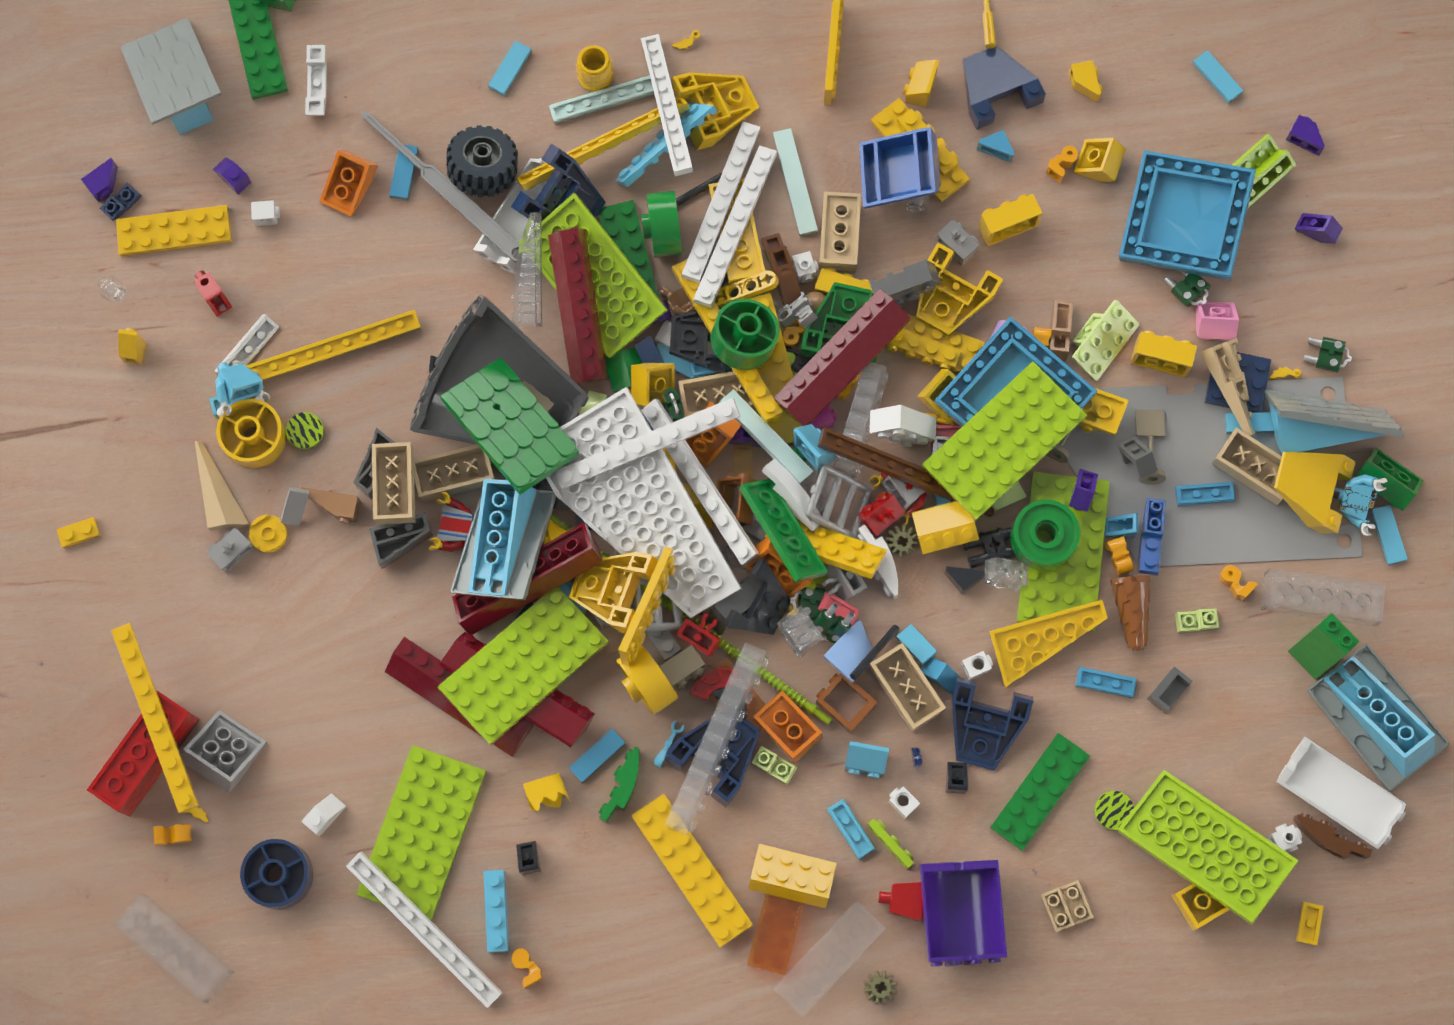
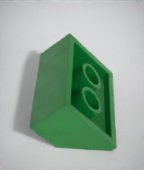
[1355,447,1424,511]

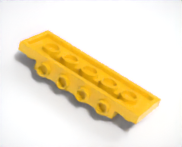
[870,98,970,203]
[886,314,985,373]
[1078,388,1129,436]

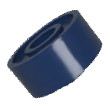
[240,839,313,909]

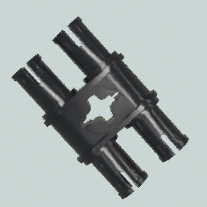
[963,527,1017,569]

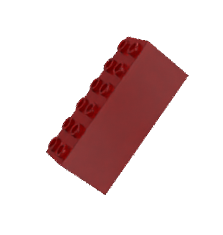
[86,691,200,817]

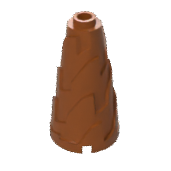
[1110,575,1150,651]

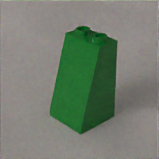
[1288,613,1360,679]

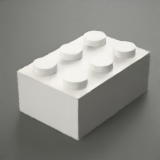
[870,405,936,447]

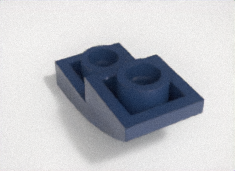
[100,182,142,221]
[634,335,665,363]

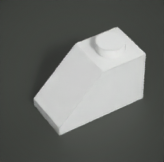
[301,793,346,836]

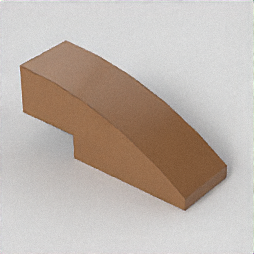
[1048,300,1073,361]

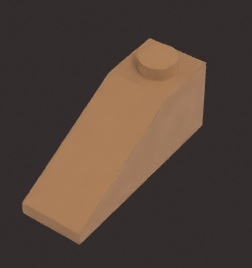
[301,487,361,524]

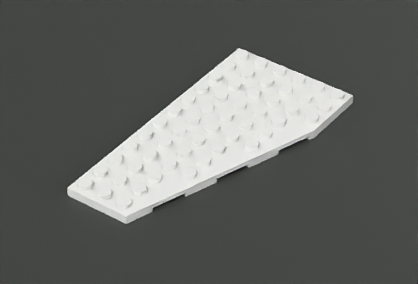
[546,387,742,618]

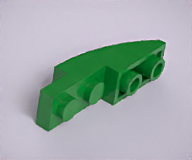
[598,746,640,823]

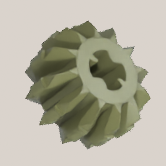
[886,524,919,557]
[864,971,897,1005]

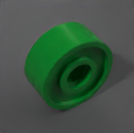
[641,191,682,258]
[710,299,780,370]
[1010,500,1080,571]

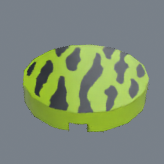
[286,412,324,450]
[1094,790,1134,831]

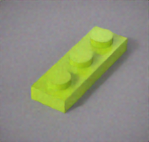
[867,818,914,869]

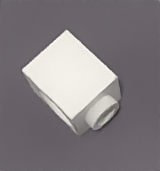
[251,200,280,226]
[961,651,993,680]
[888,786,920,819]

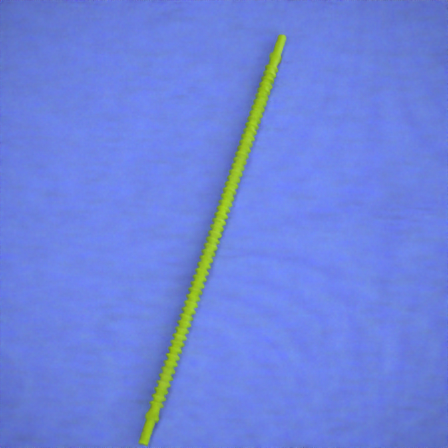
[550,514,832,725]

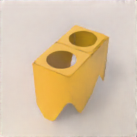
[523,773,570,811]

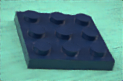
[1204,352,1271,413]

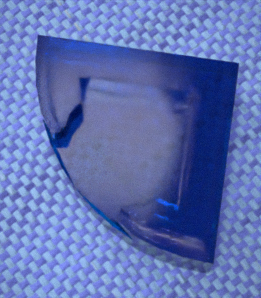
[911,747,923,767]

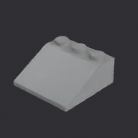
[182,710,267,793]

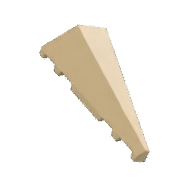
[1200,338,1256,436]
[195,441,249,531]

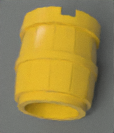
[576,45,614,92]

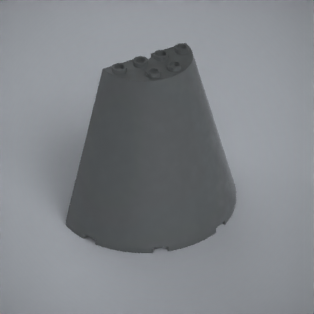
[410,295,589,445]

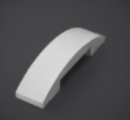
[305,45,327,116]

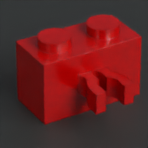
[857,491,906,536]
[676,613,723,656]

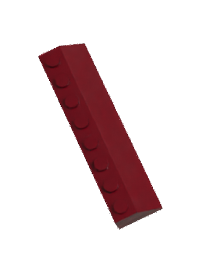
[548,227,608,384]
[774,289,912,426]
[452,522,603,635]
[439,632,595,748]
[385,637,534,757]

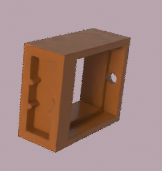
[712,473,758,526]
[816,673,877,734]

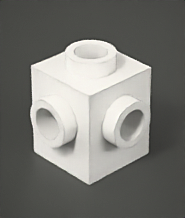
[792,251,818,283]
[1268,823,1302,853]

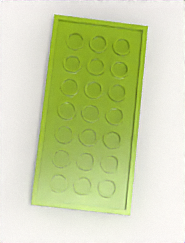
[519,193,668,358]
[922,361,1087,520]
[1017,471,1109,632]
[438,587,608,745]
[356,745,486,921]
[1118,770,1299,925]

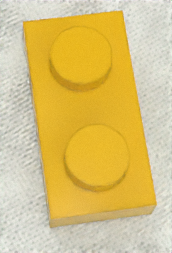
[56,517,100,548]
[1296,902,1324,946]

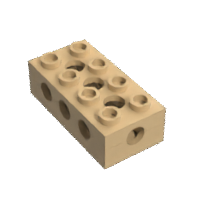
[819,191,861,272]

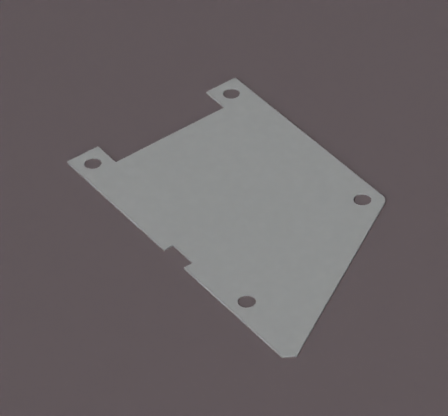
[1058,377,1363,567]

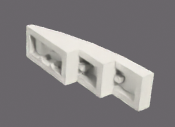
[762,458,821,532]

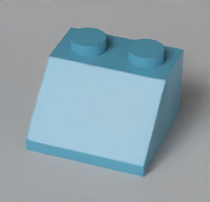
[793,424,836,472]
[845,741,889,779]

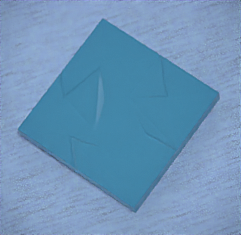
[1119,150,1256,281]
[934,316,1097,427]

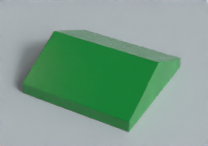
[605,348,643,393]

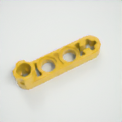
[715,271,779,308]

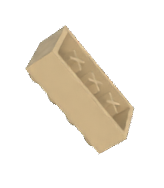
[678,372,757,417]
[1212,427,1283,505]
[372,442,415,525]
[414,445,495,502]
[869,643,946,732]

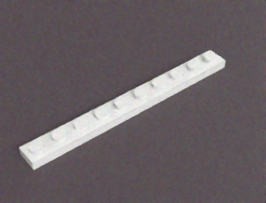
[641,34,693,176]
[682,122,760,283]
[693,146,777,308]
[555,398,741,489]
[641,399,759,565]
[346,851,503,1008]

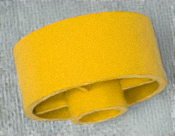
[216,399,287,469]
[616,644,678,715]

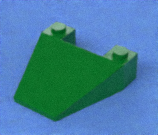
[799,282,878,372]

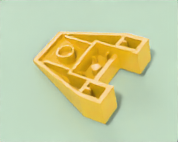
[671,72,759,150]
[916,243,1003,335]
[1274,452,1356,534]
[569,552,659,634]

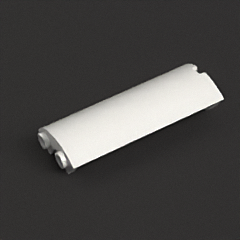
[473,158,547,275]
[1276,737,1406,849]

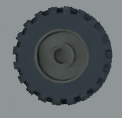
[447,125,518,198]

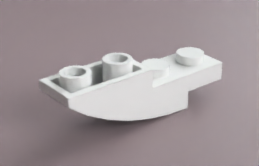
[857,524,898,600]

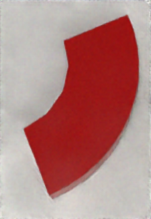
[689,668,739,701]

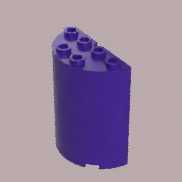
[920,860,1007,967]

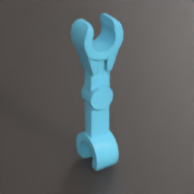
[654,721,684,767]

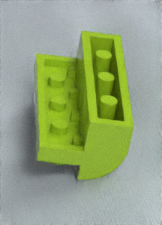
[1232,134,1296,208]

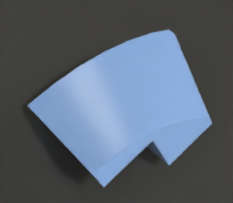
[823,620,876,683]

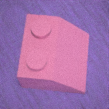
[1196,301,1239,341]

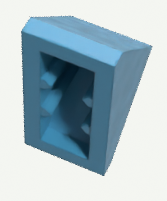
[977,130,1014,163]
[1104,513,1138,539]
[920,658,960,694]

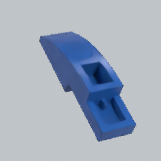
[1138,498,1166,576]

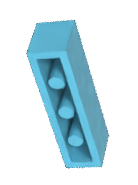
[484,870,510,953]

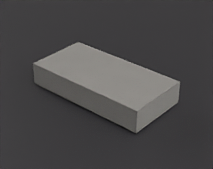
[280,487,309,526]

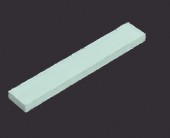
[549,75,654,124]
[773,128,818,236]
[719,389,813,484]

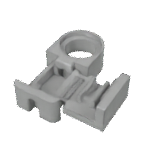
[777,292,818,328]

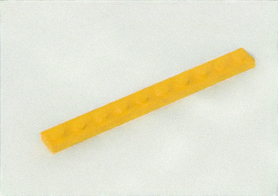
[516,96,690,191]
[672,259,782,423]
[246,309,421,381]
[111,623,199,813]

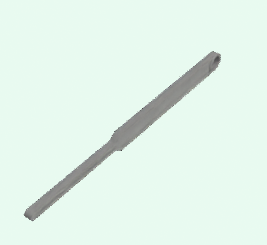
[362,111,527,263]

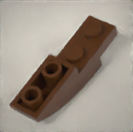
[761,233,801,306]
[1293,813,1372,859]

